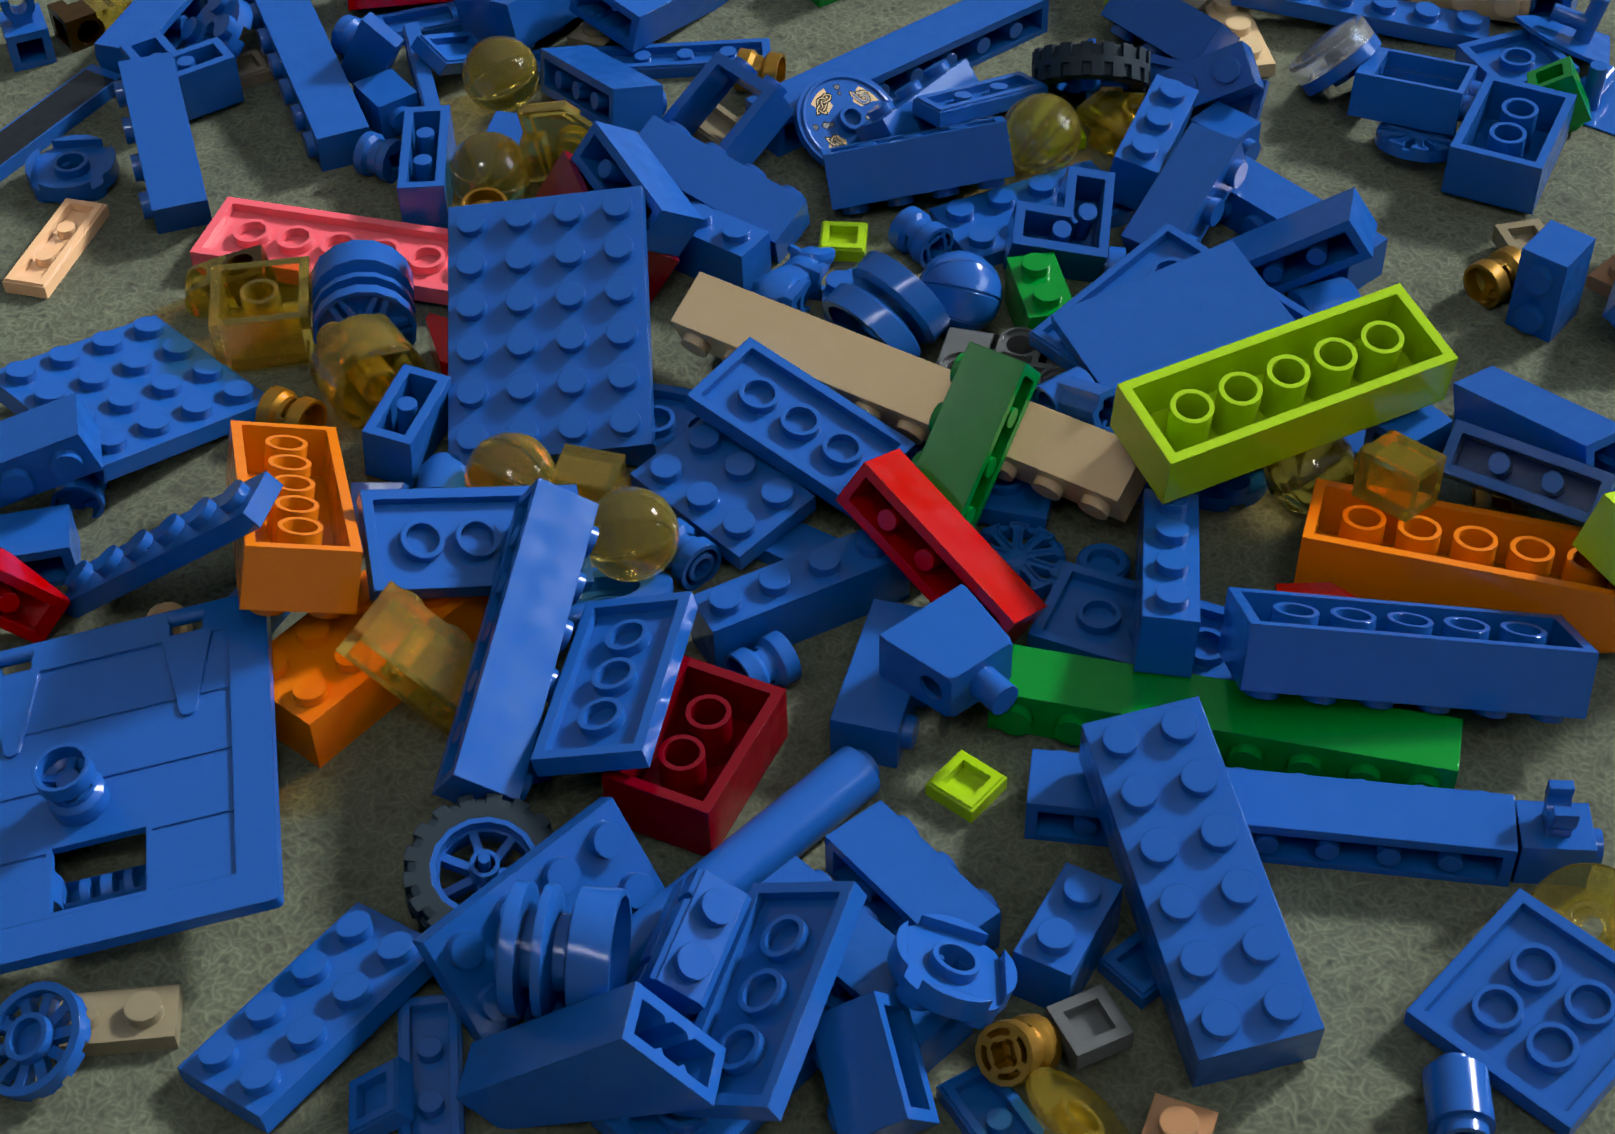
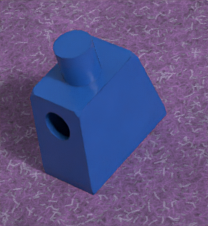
[879,584,1018,717]

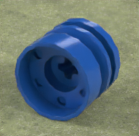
[311,240,417,371]
[494,880,632,1019]

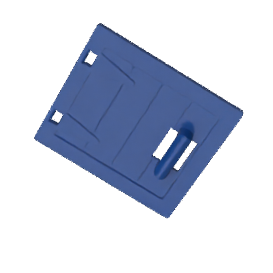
[0,595,284,975]

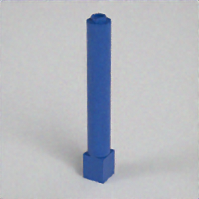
[524,746,880,1022]

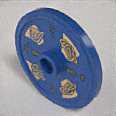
[794,71,893,166]

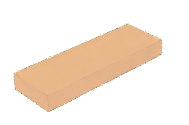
[2,198,110,299]

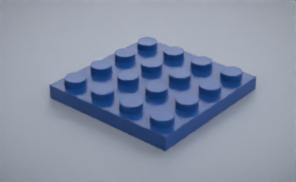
[0,315,264,483]

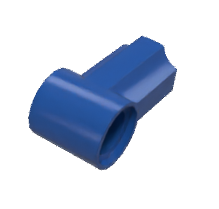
[1030,367,1116,434]

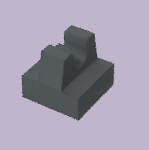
[1045,984,1134,1071]

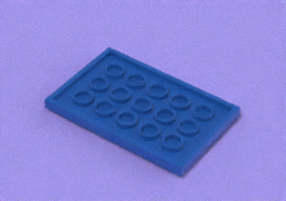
[448,185,656,473]

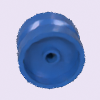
[823,250,950,357]

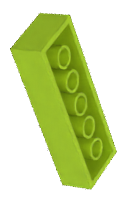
[1110,283,1458,505]

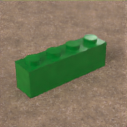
[912,341,1041,528]

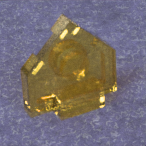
[1074,86,1149,159]
[517,100,593,188]

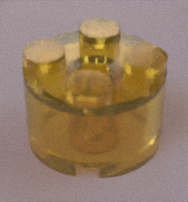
[310,313,427,431]

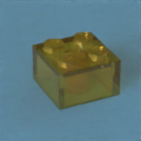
[208,256,318,371]

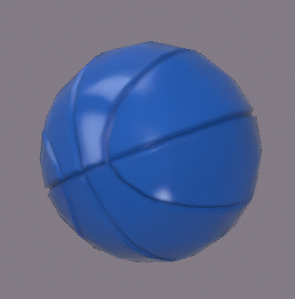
[919,250,1002,335]

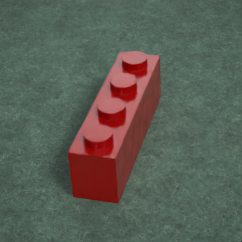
[836,448,1047,643]

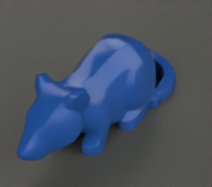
[751,244,835,314]

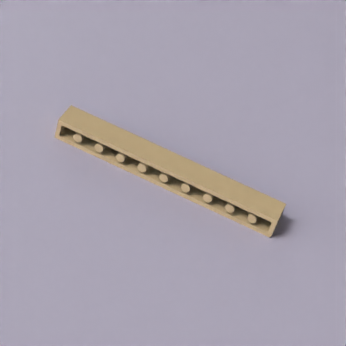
[671,272,1147,522]

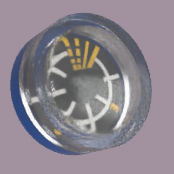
[1288,14,1382,96]

